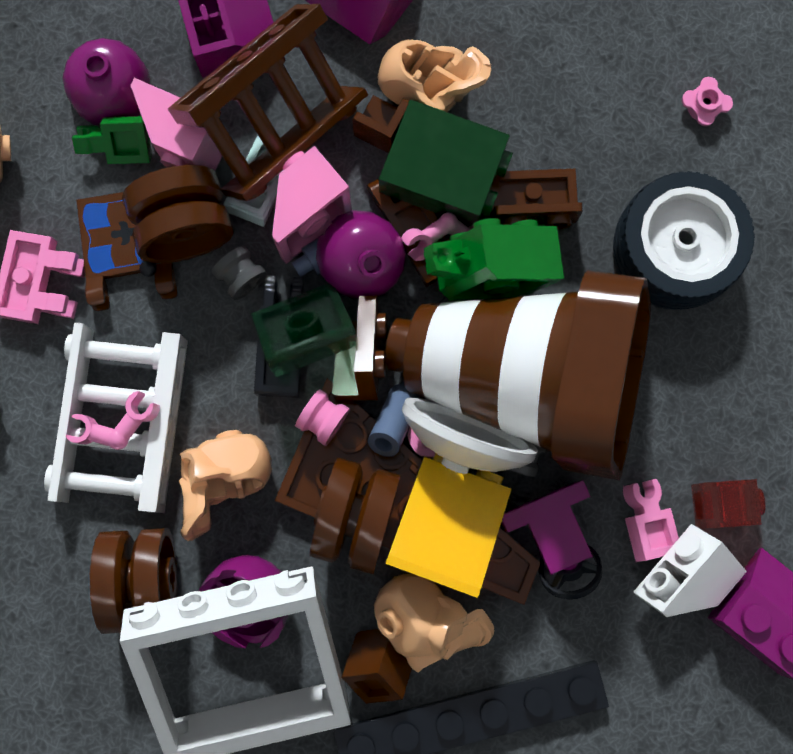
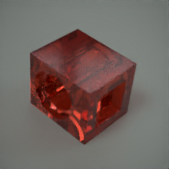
[691,479,765,528]

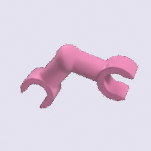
[401,212,473,261]
[66,391,160,450]

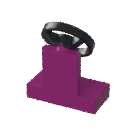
[500,480,603,600]

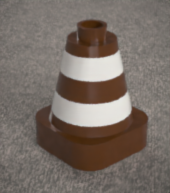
[386,270,651,480]

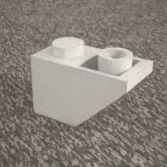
[633,524,747,617]

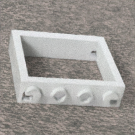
[120,566,351,754]

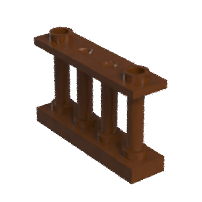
[168,4,368,201]

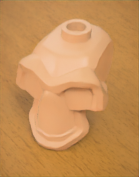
[378,39,491,113]
[178,430,272,541]
[374,573,494,673]

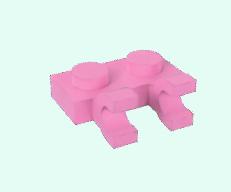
[0,230,85,324]

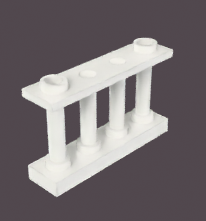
[44,323,188,513]

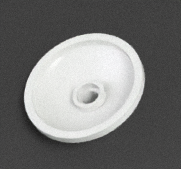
[402,398,538,474]

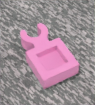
[623,479,679,562]

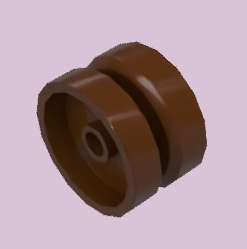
[122,164,234,263]
[309,458,401,574]
[90,528,177,634]

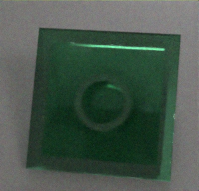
[251,283,357,377]

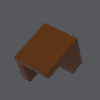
[352,95,409,153]
[341,629,412,704]

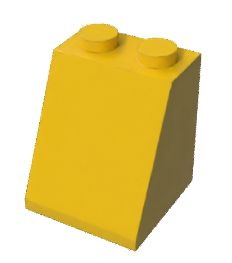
[385,453,511,598]

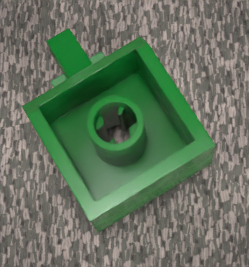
[424,218,564,301]

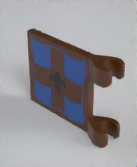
[76,192,178,311]

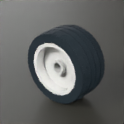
[613,171,755,310]

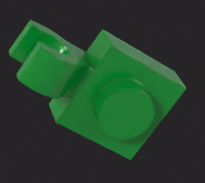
[72,116,152,164]

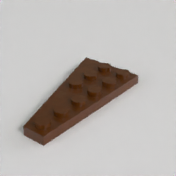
[275,378,541,605]

